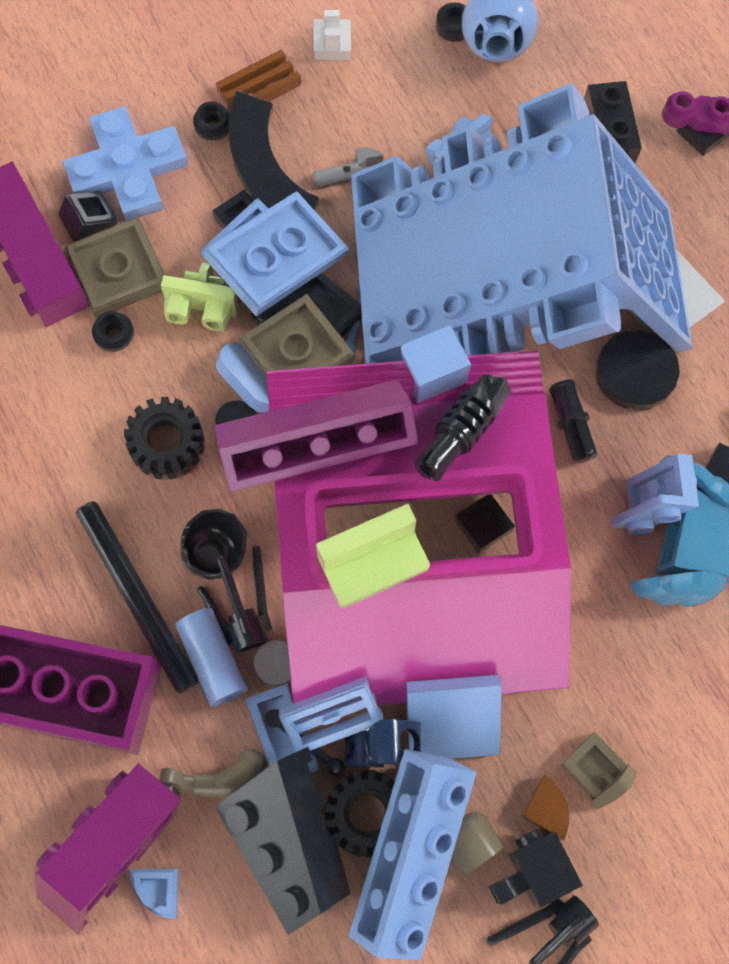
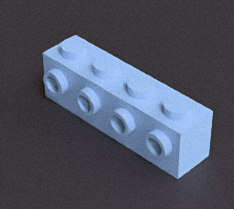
[349,749,477,960]

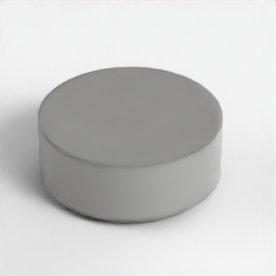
[254,640,291,687]

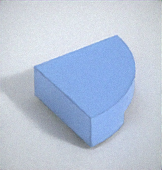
[130,869,179,919]

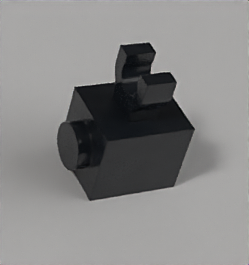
[488,828,583,908]

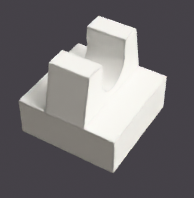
[313,10,351,61]

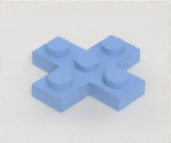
[62,106,188,221]

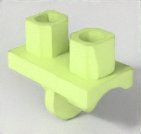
[161,262,240,332]

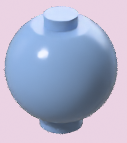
[462,0,538,63]

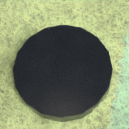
[596,330,680,410]

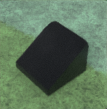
[59,191,118,242]

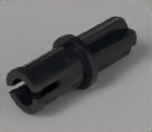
[549,379,597,463]

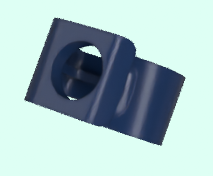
[344,719,421,768]

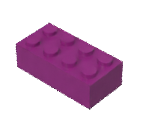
[0,625,161,755]

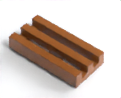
[216,49,301,111]

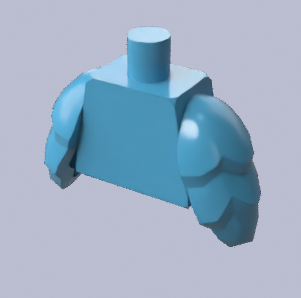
[630,455,729,607]

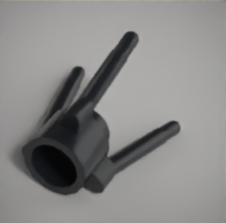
[197,545,273,653]
[486,895,599,964]

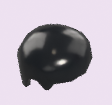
[180,508,248,580]

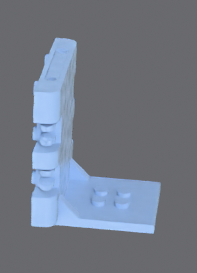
[351,83,693,364]

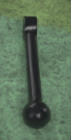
[265,709,344,776]

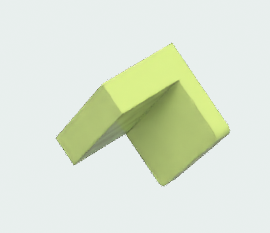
[316,504,430,608]

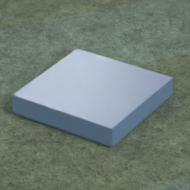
[406,675,502,759]

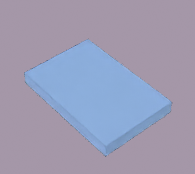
[203,191,349,316]

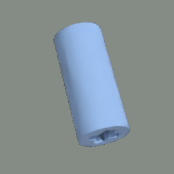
[175,608,248,707]

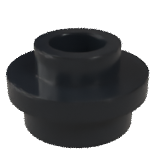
[193,101,230,140]
[92,311,134,352]

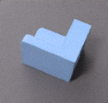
[400,325,471,403]

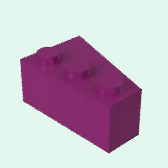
[36,763,181,934]

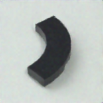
[229,90,319,211]

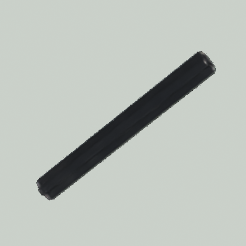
[76,501,198,694]

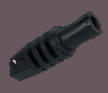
[414,374,511,481]

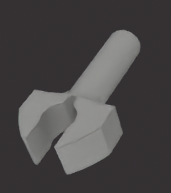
[312,147,383,186]

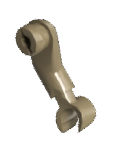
[159,749,263,799]

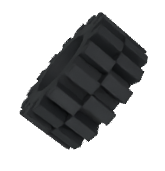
[124,397,205,480]
[325,769,395,857]

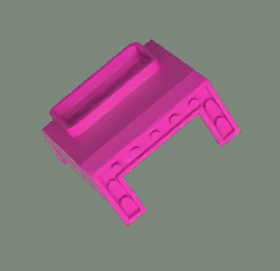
[267,350,571,711]

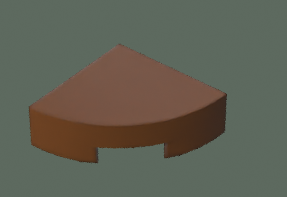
[521,775,569,841]

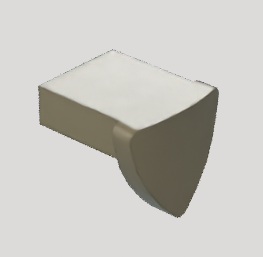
[560,732,637,809]

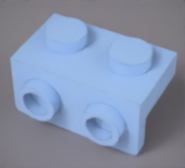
[610,454,699,535]

